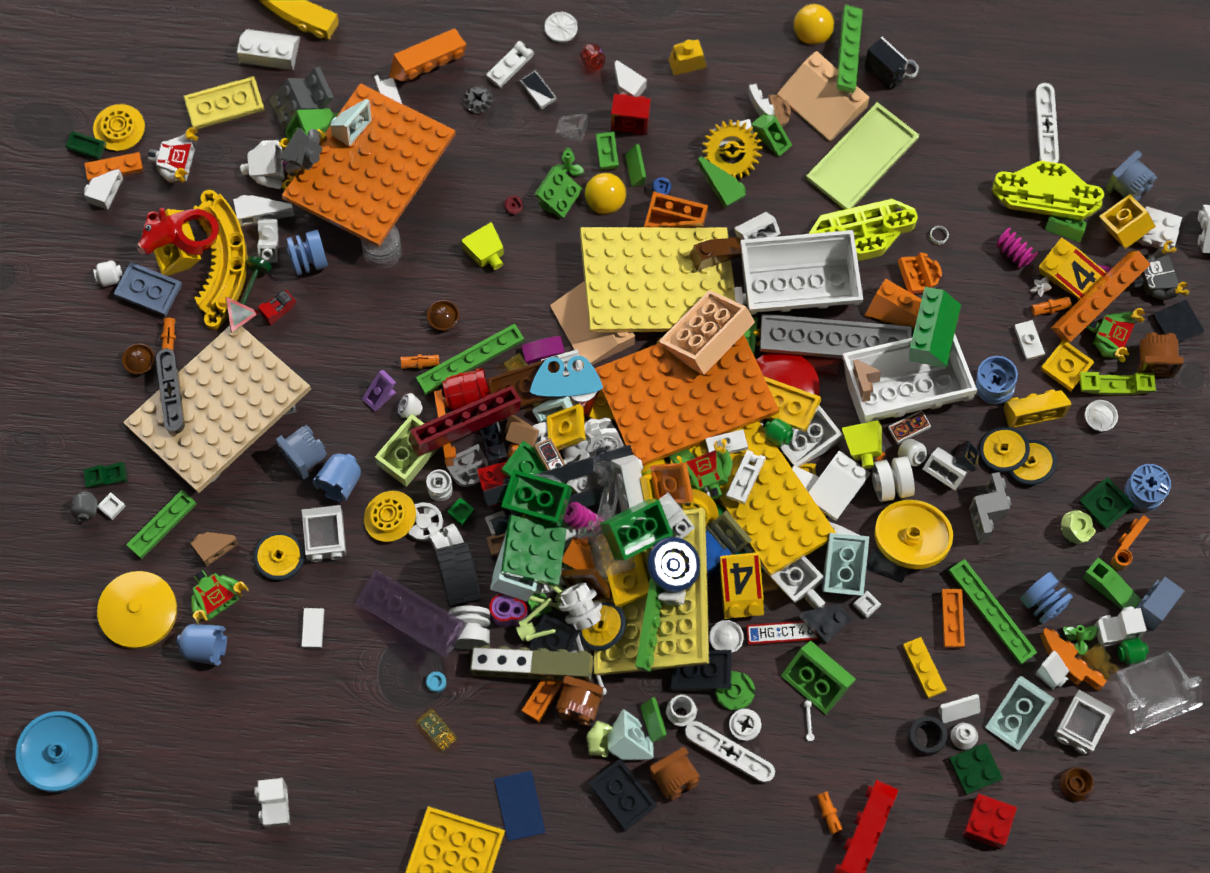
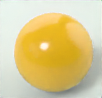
[793,4,834,45]
[585,173,626,214]

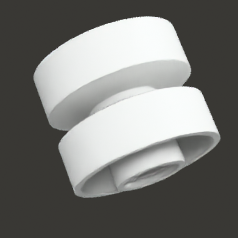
[872,456,915,502]

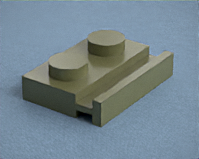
[706,510,752,555]

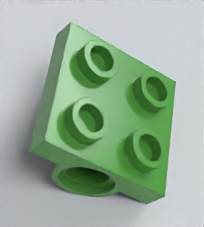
[534,166,582,218]

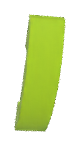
[1079,372,1156,396]

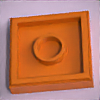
[650,463,694,503]

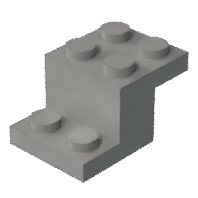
[969,472,1011,544]

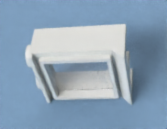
[302,505,346,562]
[1054,690,1115,755]

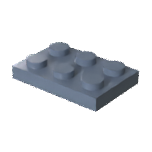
[114,262,182,317]

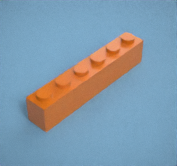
[1051,251,1151,342]

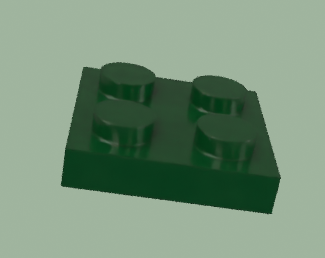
[1078,477,1134,531]
[949,743,1003,796]

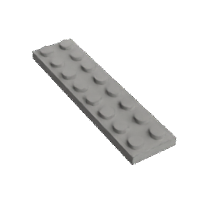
[760,314,912,358]

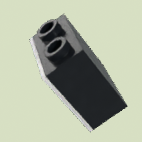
[864,37,908,90]

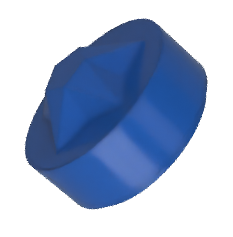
[652,177,671,195]

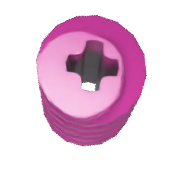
[996,228,1038,268]
[563,502,604,538]

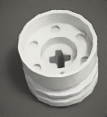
[448,606,490,649]

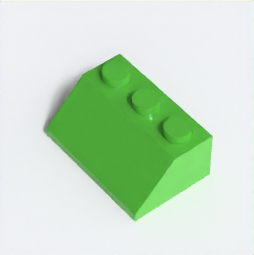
[781,641,856,714]

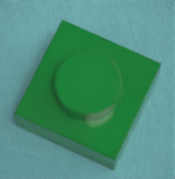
[447,498,475,526]

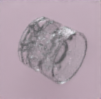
[360,225,402,268]

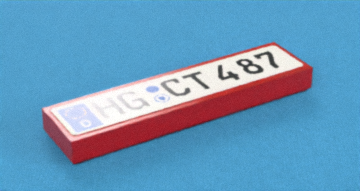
[746,621,820,646]

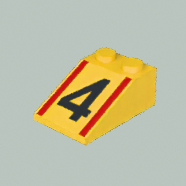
[1039,237,1107,300]
[720,552,764,619]

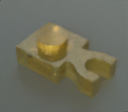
[1082,643,1119,680]

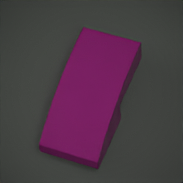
[522,336,565,365]

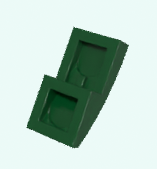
[84,462,128,488]

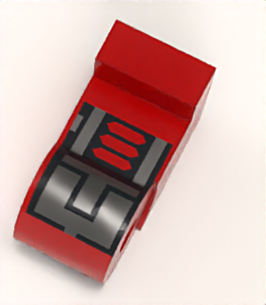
[258,290,296,325]

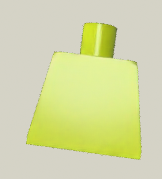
[461,222,504,270]
[842,420,882,469]

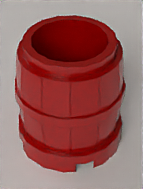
[443,367,490,411]

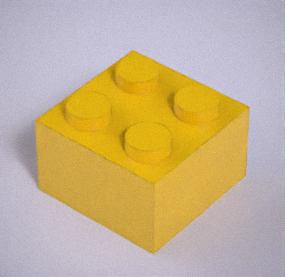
[1099,194,1156,249]

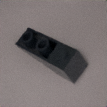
[480,421,508,466]

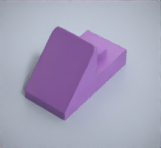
[362,370,396,411]

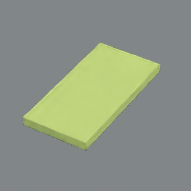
[806,102,919,210]

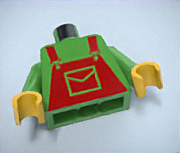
[1086,308,1146,362]
[670,439,733,499]
[191,570,249,625]

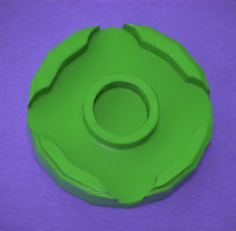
[715,671,755,711]

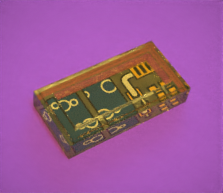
[417,708,458,752]

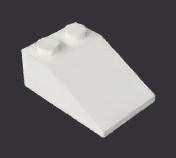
[779,405,842,467]
[809,451,871,521]

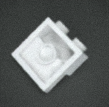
[1136,206,1182,250]

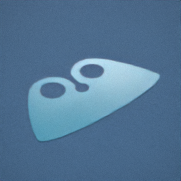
[530,356,603,396]

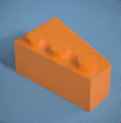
[644,192,708,228]

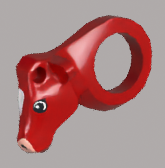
[137,208,219,255]

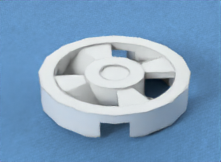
[408,502,443,541]

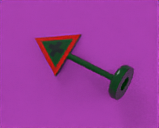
[225,256,272,333]

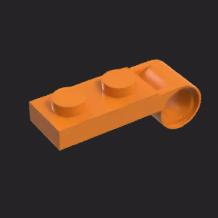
[1111,515,1150,571]

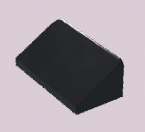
[953,440,980,472]
[867,551,909,583]

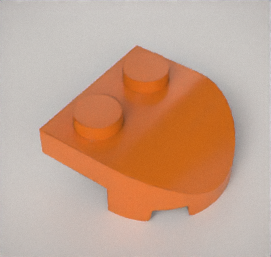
[897,253,942,294]

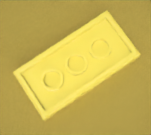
[184,77,264,130]

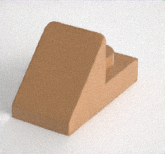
[852,359,881,402]
[504,415,539,447]

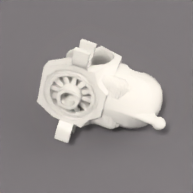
[561,418,624,464]

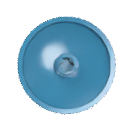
[16,711,98,792]

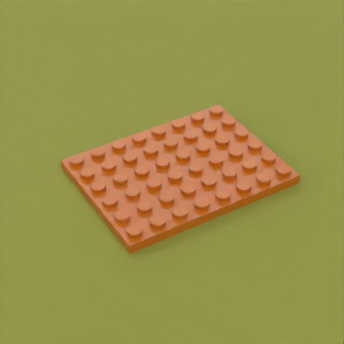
[282,83,456,247]
[594,334,779,466]

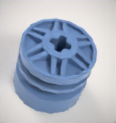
[287,230,328,276]
[975,356,1018,405]
[1124,464,1171,512]
[1020,572,1073,624]

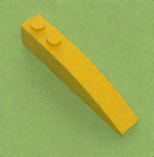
[259,0,339,40]

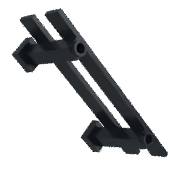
[483,444,633,536]

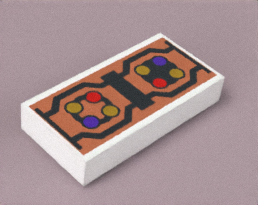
[888,410,931,445]

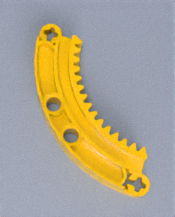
[193,190,248,330]

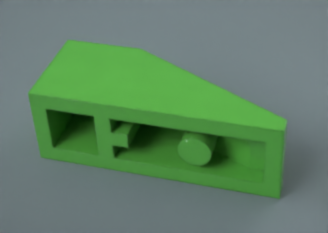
[696,156,746,209]

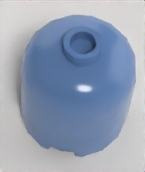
[313,454,361,503]
[177,624,227,666]

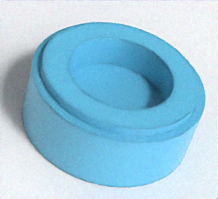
[426,672,446,693]

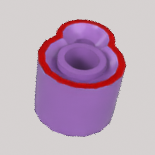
[490,593,528,627]

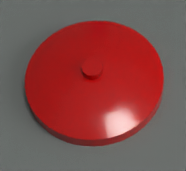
[756,352,820,422]

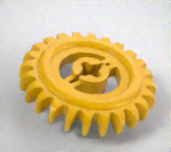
[702,119,762,179]

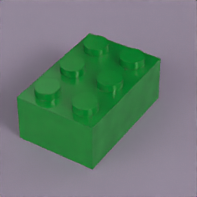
[600,499,673,561]

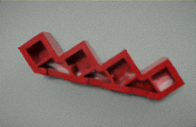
[834,780,899,873]

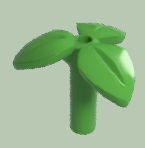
[556,147,584,176]
[1063,625,1098,655]

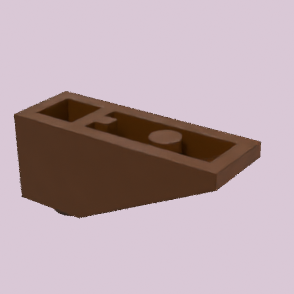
[689,237,742,271]

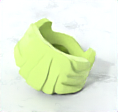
[1061,510,1096,544]
[587,721,612,757]

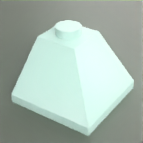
[330,99,372,146]

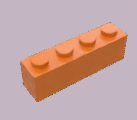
[389,28,466,81]
[864,279,922,330]

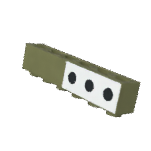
[470,645,593,682]

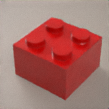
[611,93,651,135]
[963,793,1017,850]

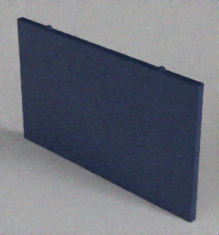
[494,770,546,842]

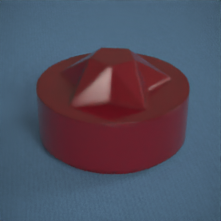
[503,196,523,215]

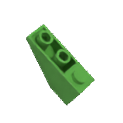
[1082,558,1141,609]

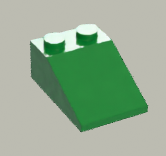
[501,469,572,527]

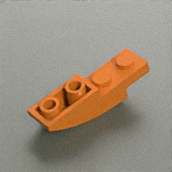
[1040,628,1107,692]

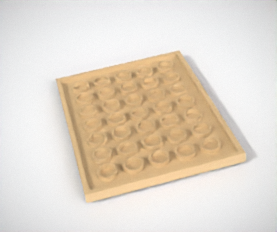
[123,326,311,493]

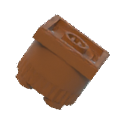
[1137,332,1184,377]
[556,675,603,726]
[649,747,700,802]

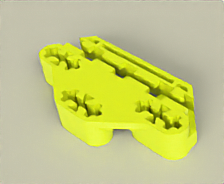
[992,161,1104,220]
[809,199,918,261]

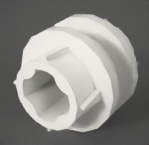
[559,583,602,630]

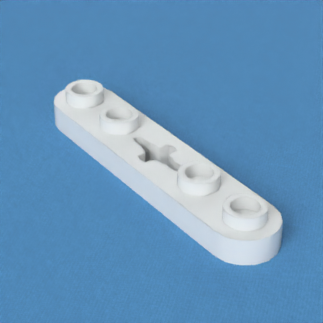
[1035,83,1059,163]
[685,721,775,783]

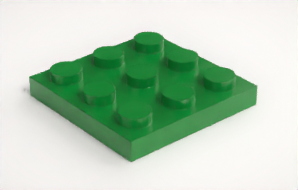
[501,515,567,586]

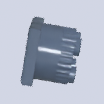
[1105,150,1157,202]
[276,425,327,480]

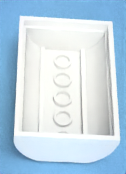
[740,230,863,315]
[842,334,977,423]

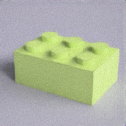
[375,414,440,487]

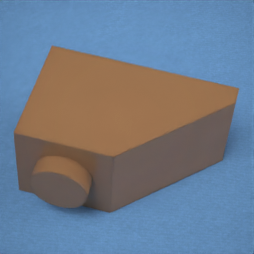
[191,532,239,566]

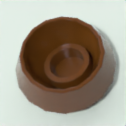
[426,300,459,331]
[122,343,155,375]
[1060,767,1095,801]

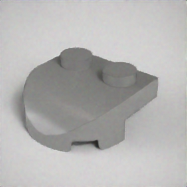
[444,444,489,487]

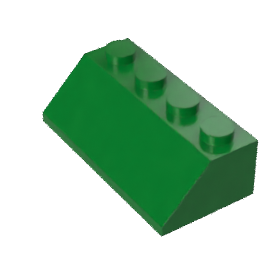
[909,287,961,368]

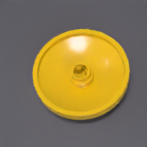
[874,500,953,569]
[97,571,177,649]

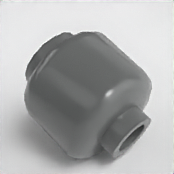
[71,492,98,522]

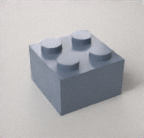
[1136,577,1184,631]

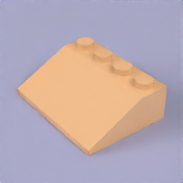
[777,51,869,142]
[550,281,635,367]
[658,290,755,375]

